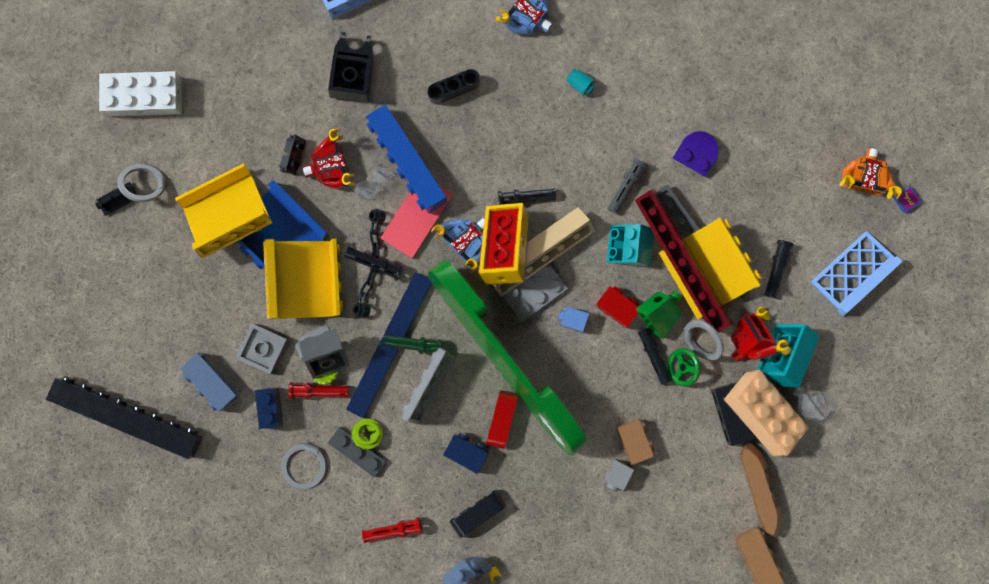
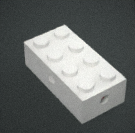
[99,71,182,117]

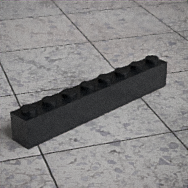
[45,376,203,459]

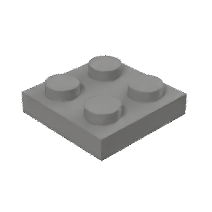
[236,323,288,374]

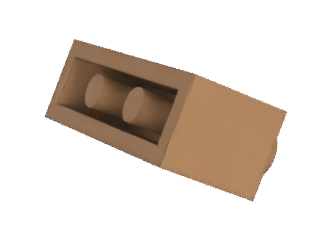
[734,527,784,584]

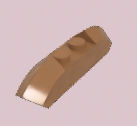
[739,441,782,538]

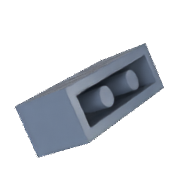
[180,353,240,411]

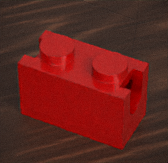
[595,286,639,328]

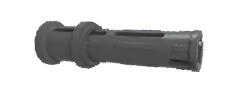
[607,158,648,215]

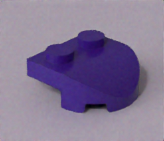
[673,131,718,177]

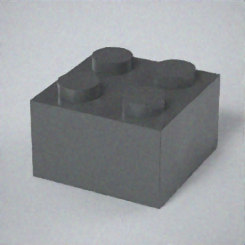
[298,329,350,379]

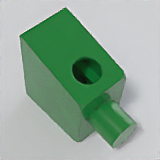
[636,290,682,339]

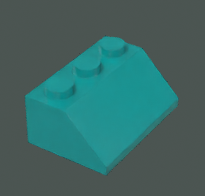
[757,324,820,388]

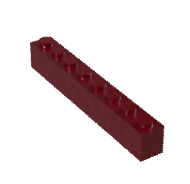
[635,190,733,332]

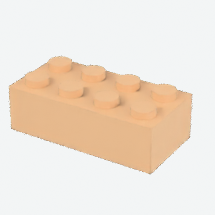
[724,370,809,456]

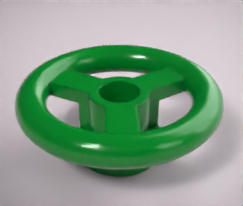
[667,348,701,387]

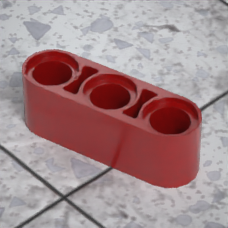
[486,390,518,449]

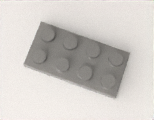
[401,348,456,425]

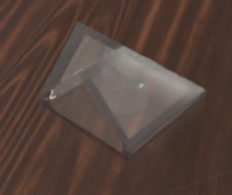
[792,375,839,425]

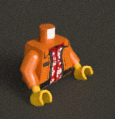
[839,149,902,199]

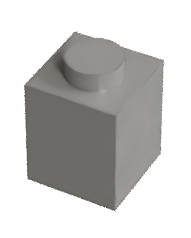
[604,460,634,492]

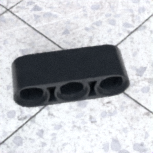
[427,69,480,104]
[449,490,506,538]

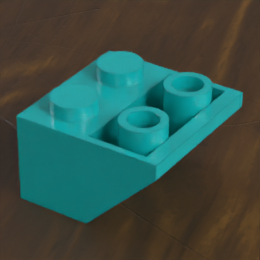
[606,224,654,266]

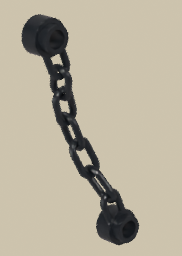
[353,209,386,319]

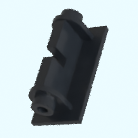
[279,134,306,176]
[95,182,137,216]

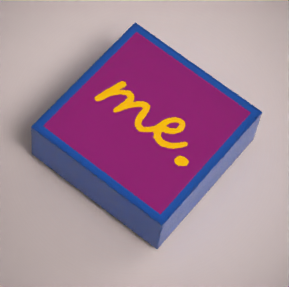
[893,186,922,213]

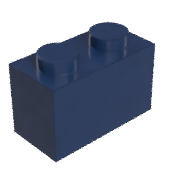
[255,387,283,429]
[443,432,489,474]

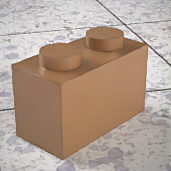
[616,419,655,465]

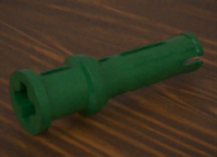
[382,334,441,354]

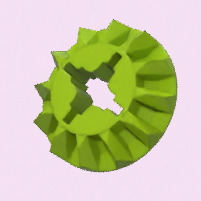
[352,419,383,450]

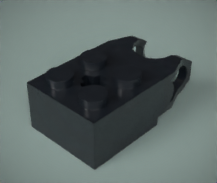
[328,32,373,103]

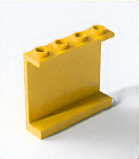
[175,163,272,259]
[659,217,762,320]
[263,239,343,319]

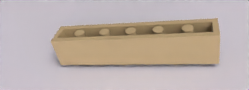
[491,207,595,297]

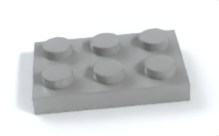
[502,264,568,322]

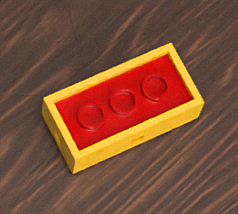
[479,203,529,285]

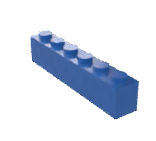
[366,104,447,214]

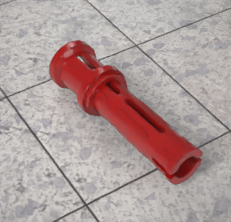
[289,382,349,400]
[362,517,422,543]

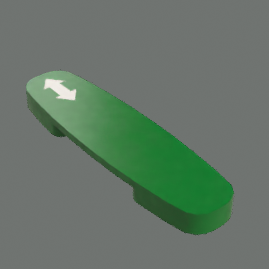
[428,260,588,456]

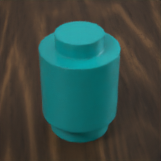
[566,69,595,96]

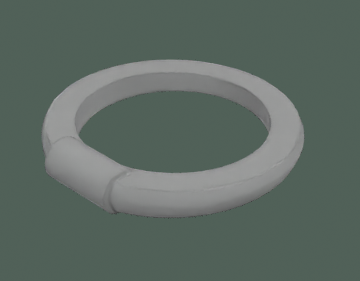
[117,164,166,202]
[684,320,724,360]
[281,443,327,490]

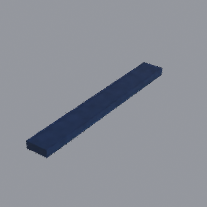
[346,272,432,418]

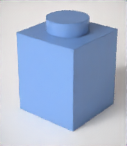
[558,306,589,333]

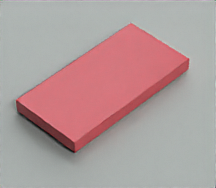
[380,186,453,259]

